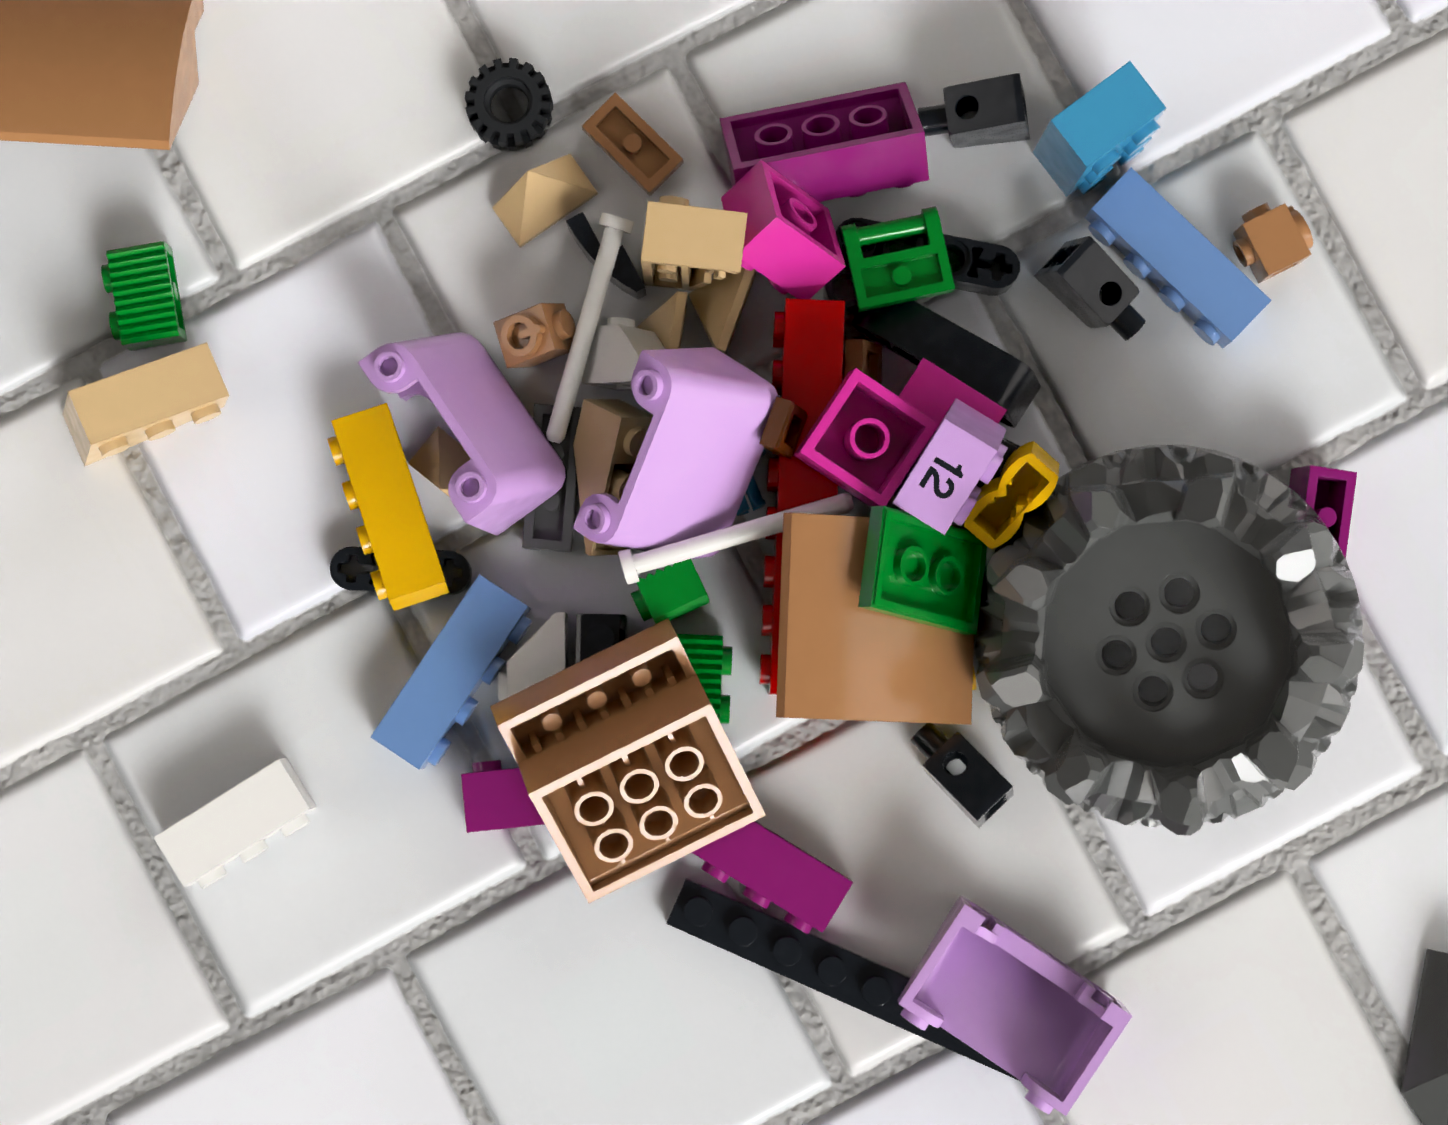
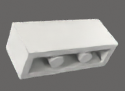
[153,758,317,889]

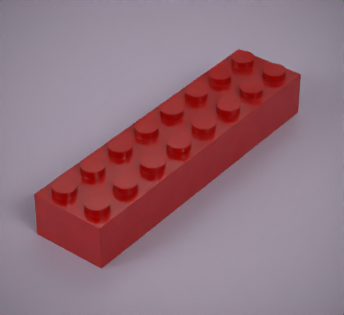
[759,298,845,695]

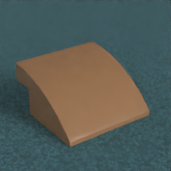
[0,0,204,150]
[776,513,974,725]
[490,618,766,903]

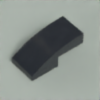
[566,212,646,300]

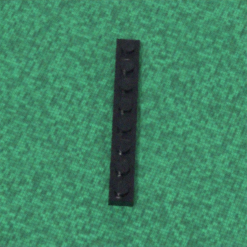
[666,878,1020,1081]

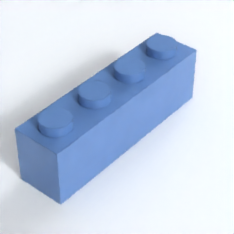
[1085,167,1272,349]
[371,574,532,770]

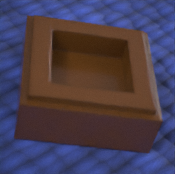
[759,396,808,459]

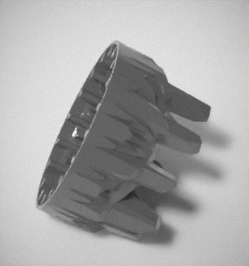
[974,445,1365,836]

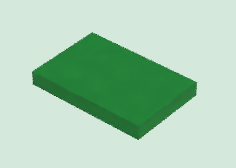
[858,506,987,635]

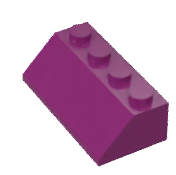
[719,82,929,202]

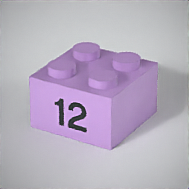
[892,398,1008,535]

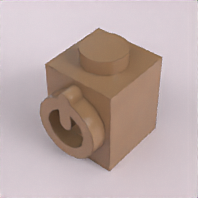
[1233,203,1313,284]
[493,303,576,368]

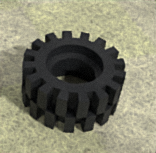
[465,58,553,151]

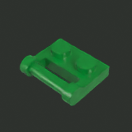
[840,206,955,312]

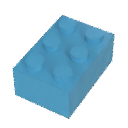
[1032,61,1166,197]

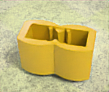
[964,441,1060,549]

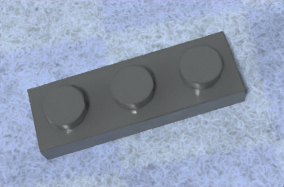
[522,403,582,552]

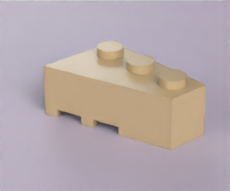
[641,196,748,291]
[62,342,229,467]

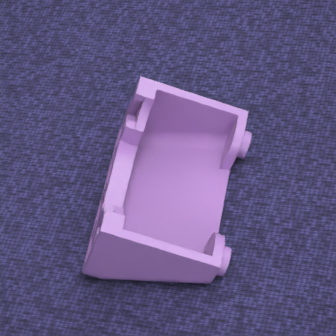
[358,332,565,536]
[573,347,779,559]
[898,895,1132,1116]

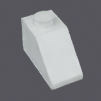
[582,317,665,391]
[498,612,568,701]

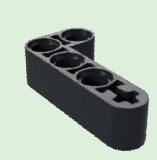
[823,218,1020,315]
[851,300,1041,428]

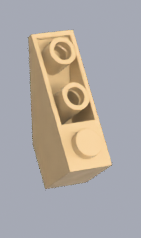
[573,399,653,556]

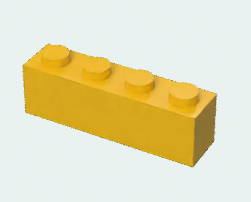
[327,403,450,611]

